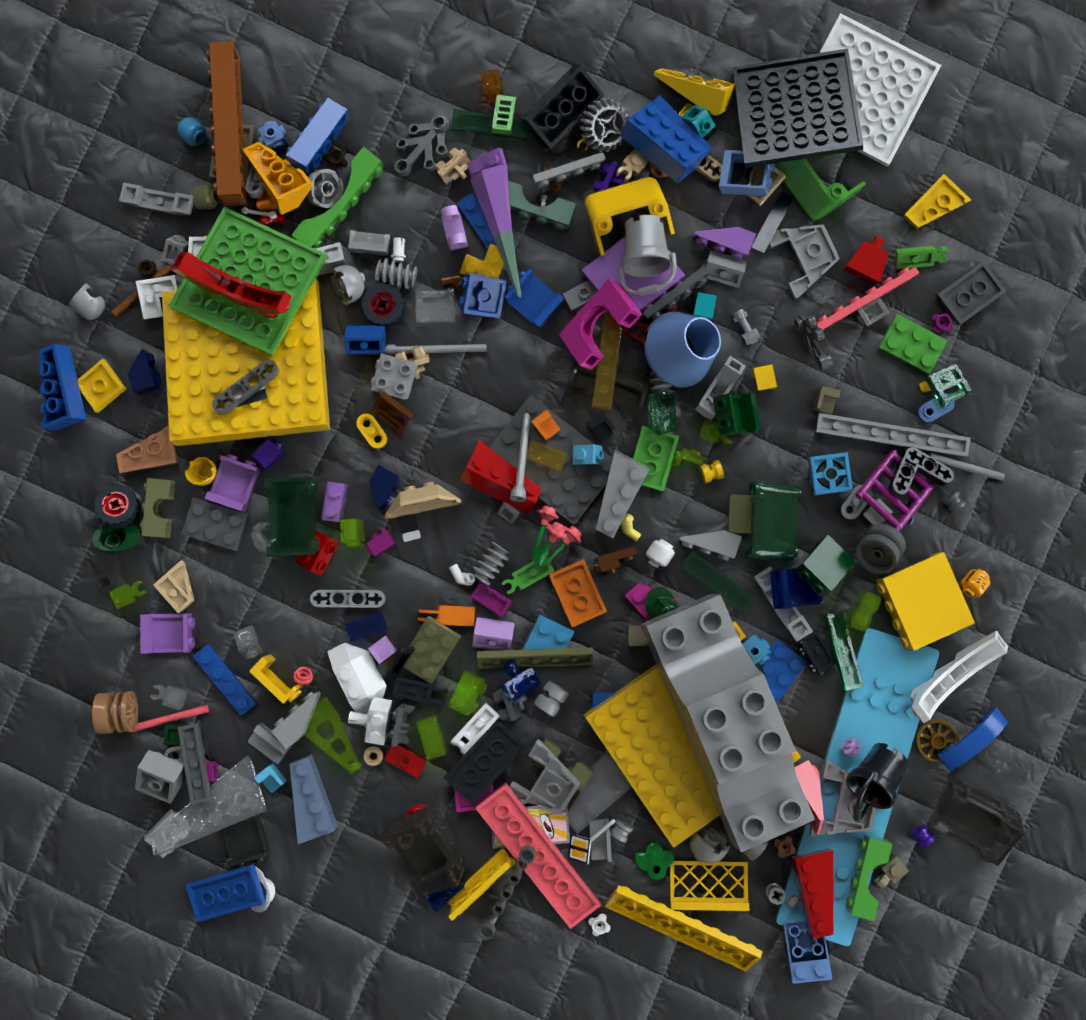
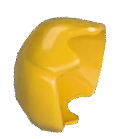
[185,457,217,486]

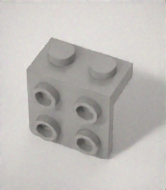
[370,353,417,400]

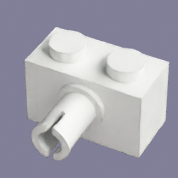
[348,697,392,745]

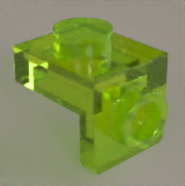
[673,448,704,467]

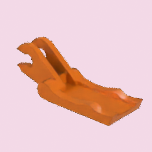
[418,605,476,626]

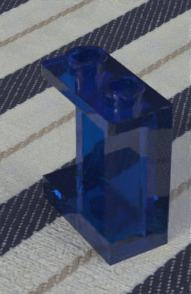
[770,568,823,609]

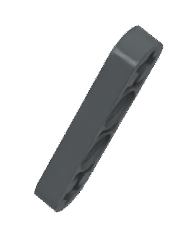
[212,360,279,415]

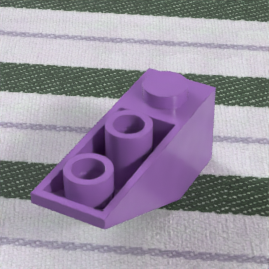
[692,227,756,260]

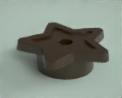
[324,146,348,170]

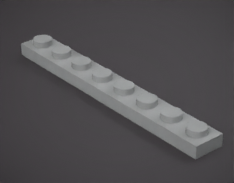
[815,413,971,457]

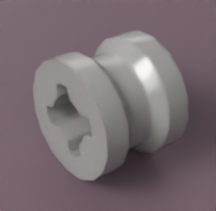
[610,819,633,843]

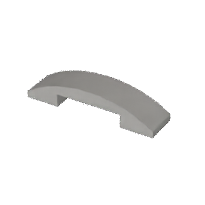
[119,183,194,215]
[754,567,813,642]

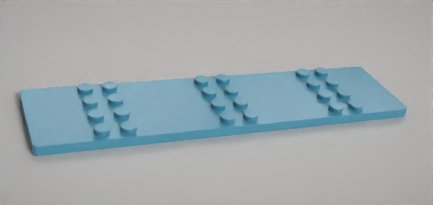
[775,628,939,946]

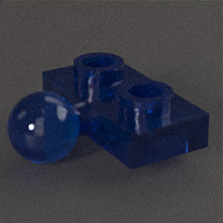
[501,660,541,703]

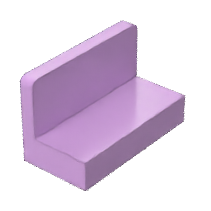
[472,617,515,651]

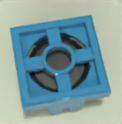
[807,452,853,496]

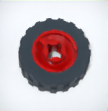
[93,484,140,529]

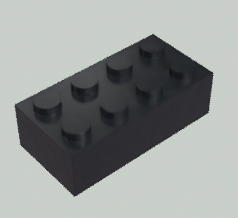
[520,65,604,149]

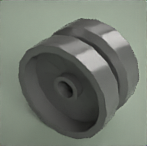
[855,524,906,574]

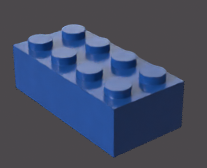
[620,102,707,184]

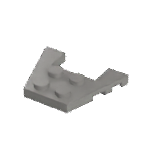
[769,224,840,300]
[509,739,580,814]
[809,760,877,836]

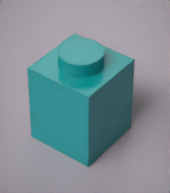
[692,292,717,321]

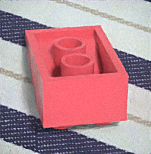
[795,760,824,835]

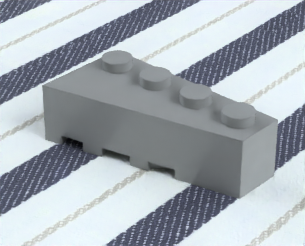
[596,450,649,538]

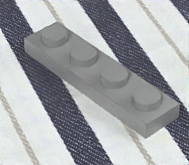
[529,152,605,188]

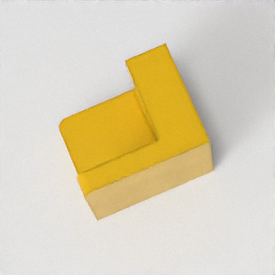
[751,364,777,391]

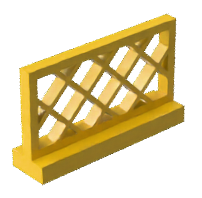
[446,848,516,921]
[669,861,749,911]

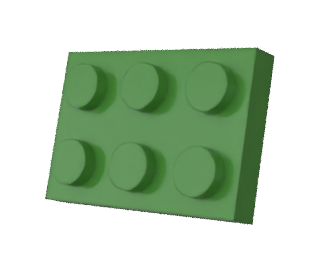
[878,314,948,375]
[633,426,679,492]

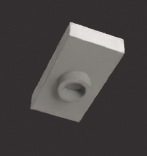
[563,280,597,312]

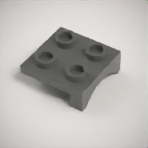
[389,703,415,747]

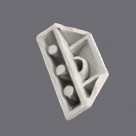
[327,643,387,714]

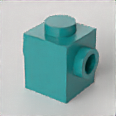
[682,104,716,138]

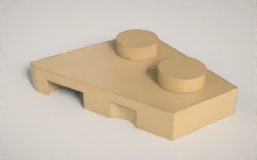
[153,560,195,614]

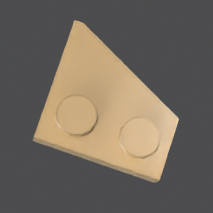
[746,165,786,207]

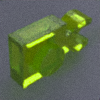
[699,419,734,444]
[109,581,147,609]

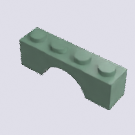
[508,181,576,230]

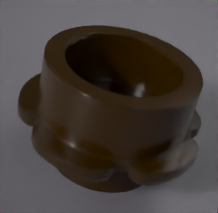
[138,259,157,278]

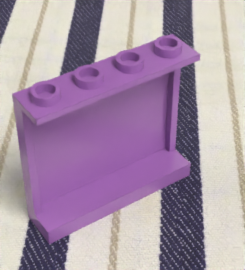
[582,237,685,327]

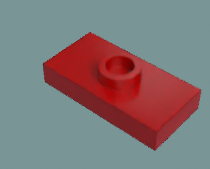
[384,744,428,778]

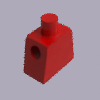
[843,236,888,286]

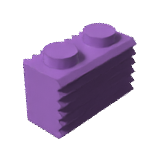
[321,481,349,523]

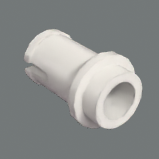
[391,238,406,263]

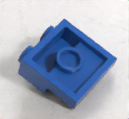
[458,272,507,318]

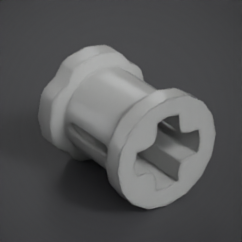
[765,883,786,905]

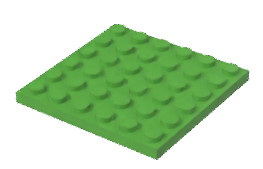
[169,207,327,357]

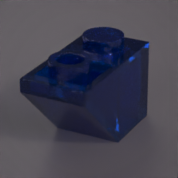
[128,349,161,395]
[369,465,401,510]

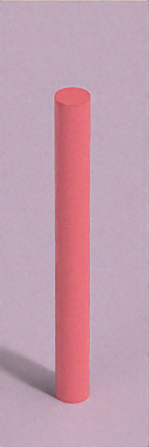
[133,705,209,732]

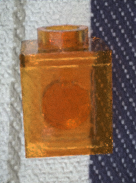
[480,69,505,103]

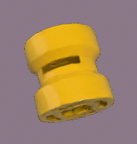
[700,460,724,484]

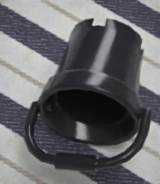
[846,743,908,822]

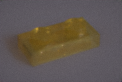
[526,440,568,472]

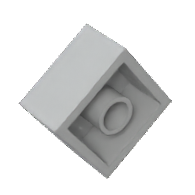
[135,750,184,804]

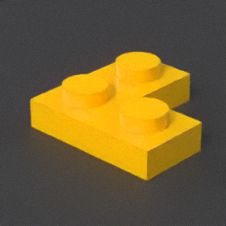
[460,244,504,278]

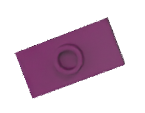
[470,581,513,618]

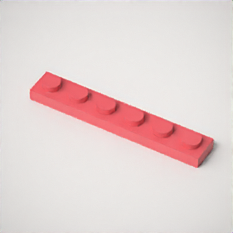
[813,267,919,330]

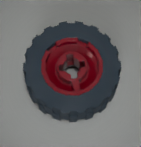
[361,283,405,328]

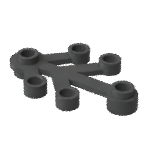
[394,115,450,176]
[794,315,833,371]

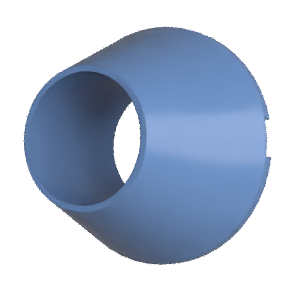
[644,312,721,388]

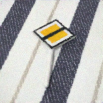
[568,819,615,864]

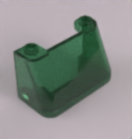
[264,477,320,557]
[745,481,801,562]

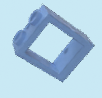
[719,150,775,196]

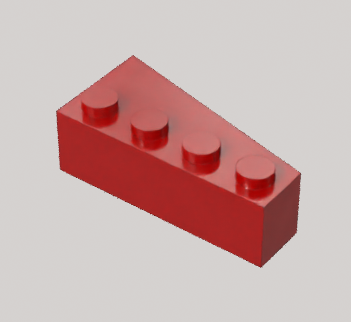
[459,440,541,514]
[791,848,834,939]

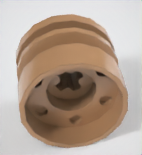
[92,691,138,734]

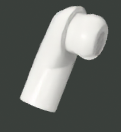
[449,564,475,586]

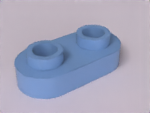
[917,393,955,423]

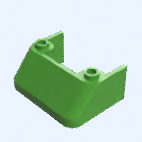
[775,159,866,221]

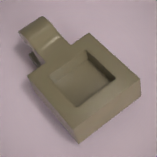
[874,855,909,889]

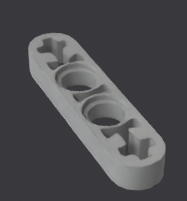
[310,590,386,608]

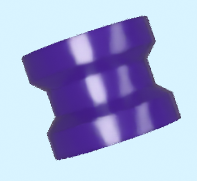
[910,824,935,849]

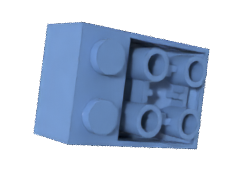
[783,920,832,984]

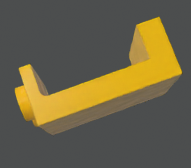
[249,654,303,704]

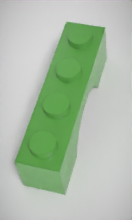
[846,834,893,921]

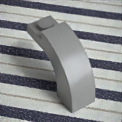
[695,356,746,420]

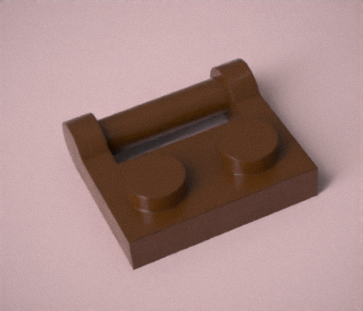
[370,391,414,437]

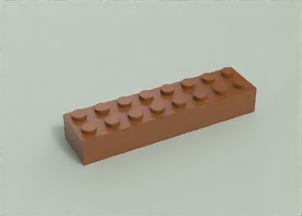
[207,41,247,206]

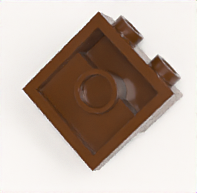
[593,547,637,575]

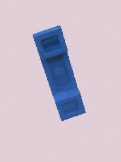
[937,707,1008,771]

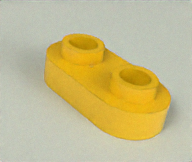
[357,414,388,449]

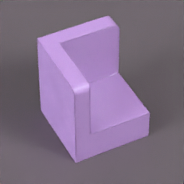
[368,636,397,664]

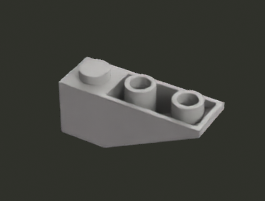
[678,530,742,561]
[271,691,321,749]

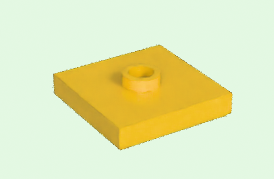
[78,359,126,413]

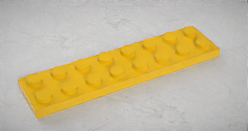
[605,885,762,972]

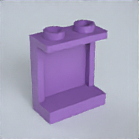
[205,453,260,512]
[140,613,195,654]

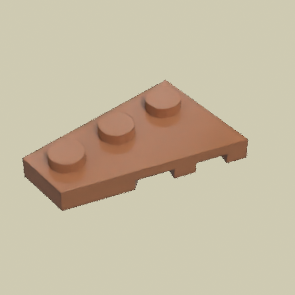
[116,426,178,474]

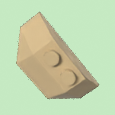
[385,482,462,519]

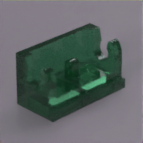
[648,391,677,435]

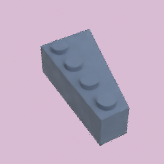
[290,754,338,844]

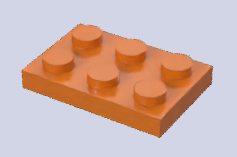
[549,559,607,627]

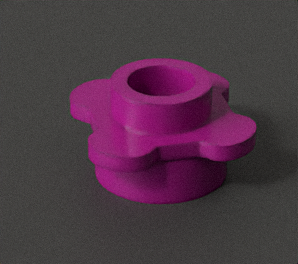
[932,313,952,333]

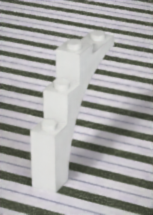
[911,631,1008,723]

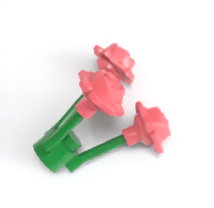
[531,506,582,567]

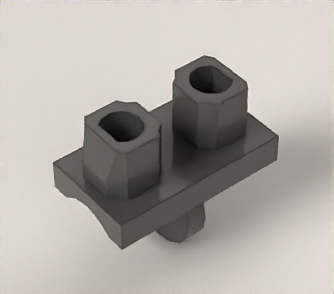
[493,684,527,722]

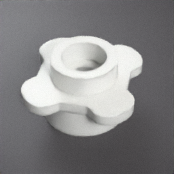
[588,913,611,936]

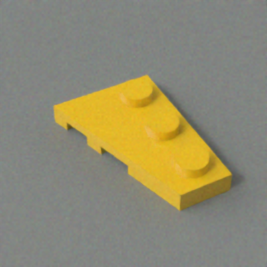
[903,174,971,229]

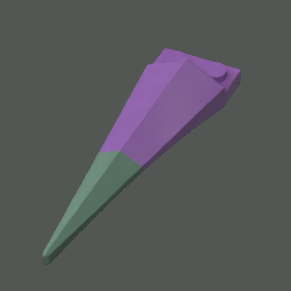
[467,148,521,298]

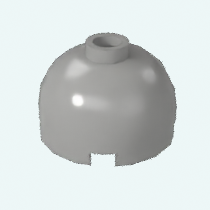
[306,169,344,208]
[330,265,366,305]
[689,827,730,864]

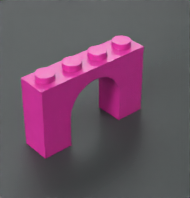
[559,279,642,370]

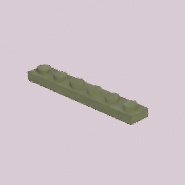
[477,647,593,669]

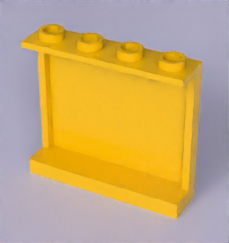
[876,552,975,651]

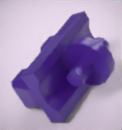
[593,161,625,192]

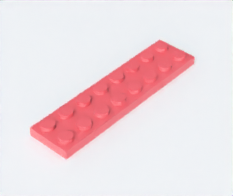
[475,783,601,929]

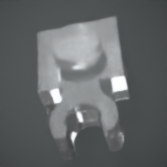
[150,684,188,710]

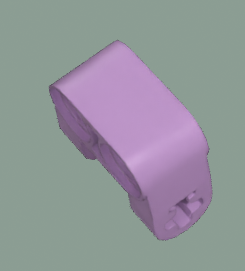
[440,205,468,251]

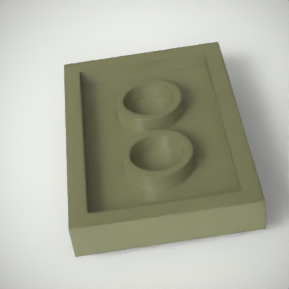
[404,616,461,684]

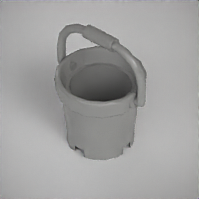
[619,215,677,296]

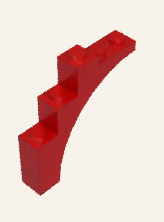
[171,252,292,318]

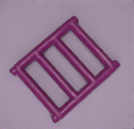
[855,449,935,532]

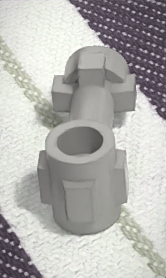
[732,309,761,345]

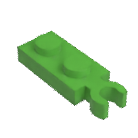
[894,245,949,270]
[502,561,554,594]

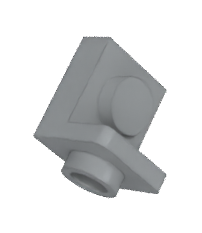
[161,235,189,265]

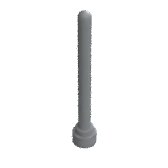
[510,413,530,502]

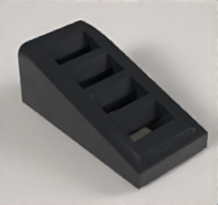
[376,647,415,678]

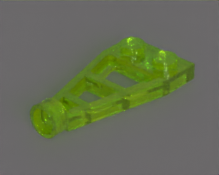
[305,697,362,775]

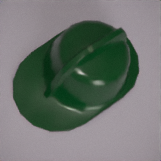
[92,525,140,554]
[645,587,679,619]

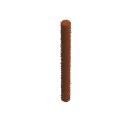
[111,264,173,317]

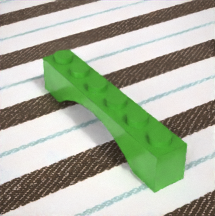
[292,147,384,248]

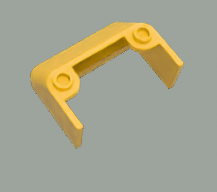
[584,177,675,256]

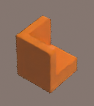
[256,191,276,212]
[531,410,560,441]

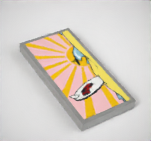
[492,805,570,849]

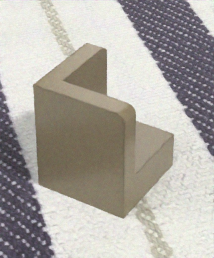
[813,386,841,415]
[627,625,649,646]

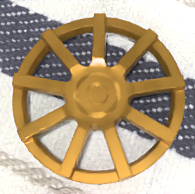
[916,719,959,763]

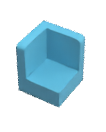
[254,763,287,793]

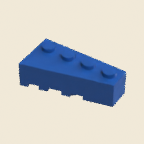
[39,344,87,431]

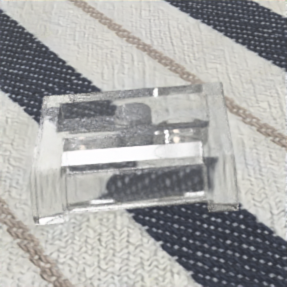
[416,288,455,323]

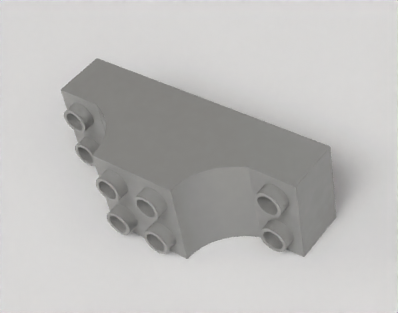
[640,594,815,853]

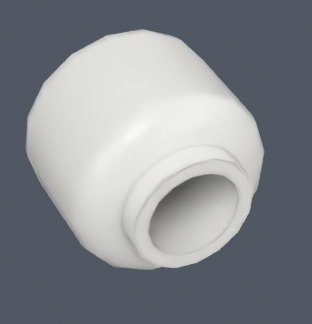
[646,539,675,568]

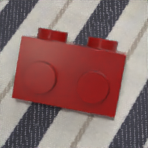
[295,528,339,576]

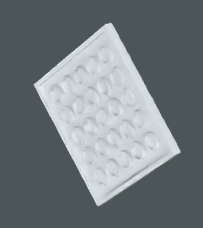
[820,13,941,167]

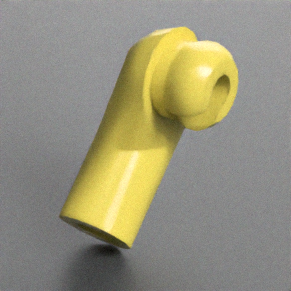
[621,514,641,542]

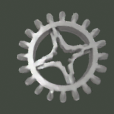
[580,98,628,152]

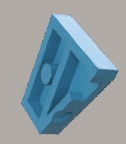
[524,615,574,649]

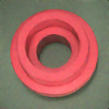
[293,667,313,685]

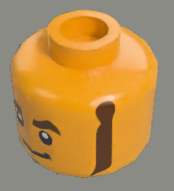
[961,569,990,597]

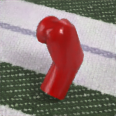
[258,213,286,227]

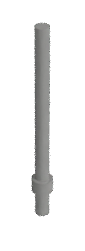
[373,344,487,356]

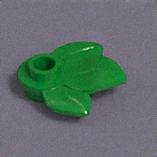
[635,840,674,880]

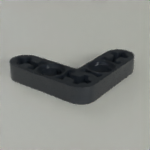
[888,447,954,497]

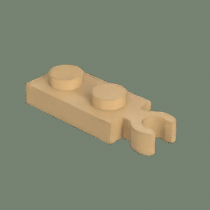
[616,148,650,183]

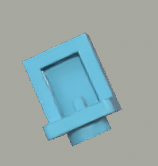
[573,444,604,465]

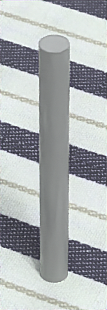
[929,453,1005,481]

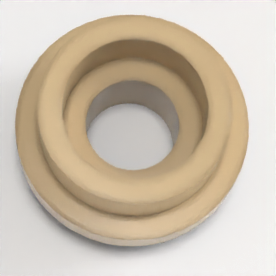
[363,746,383,766]

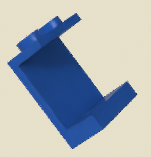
[505,268,564,330]

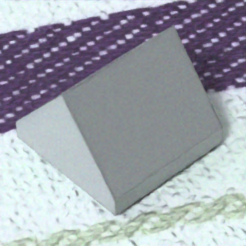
[497,502,522,524]

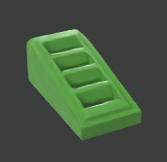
[492,95,516,135]

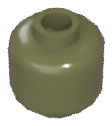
[190,184,220,210]

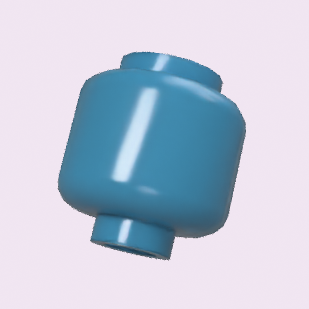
[177,117,206,146]

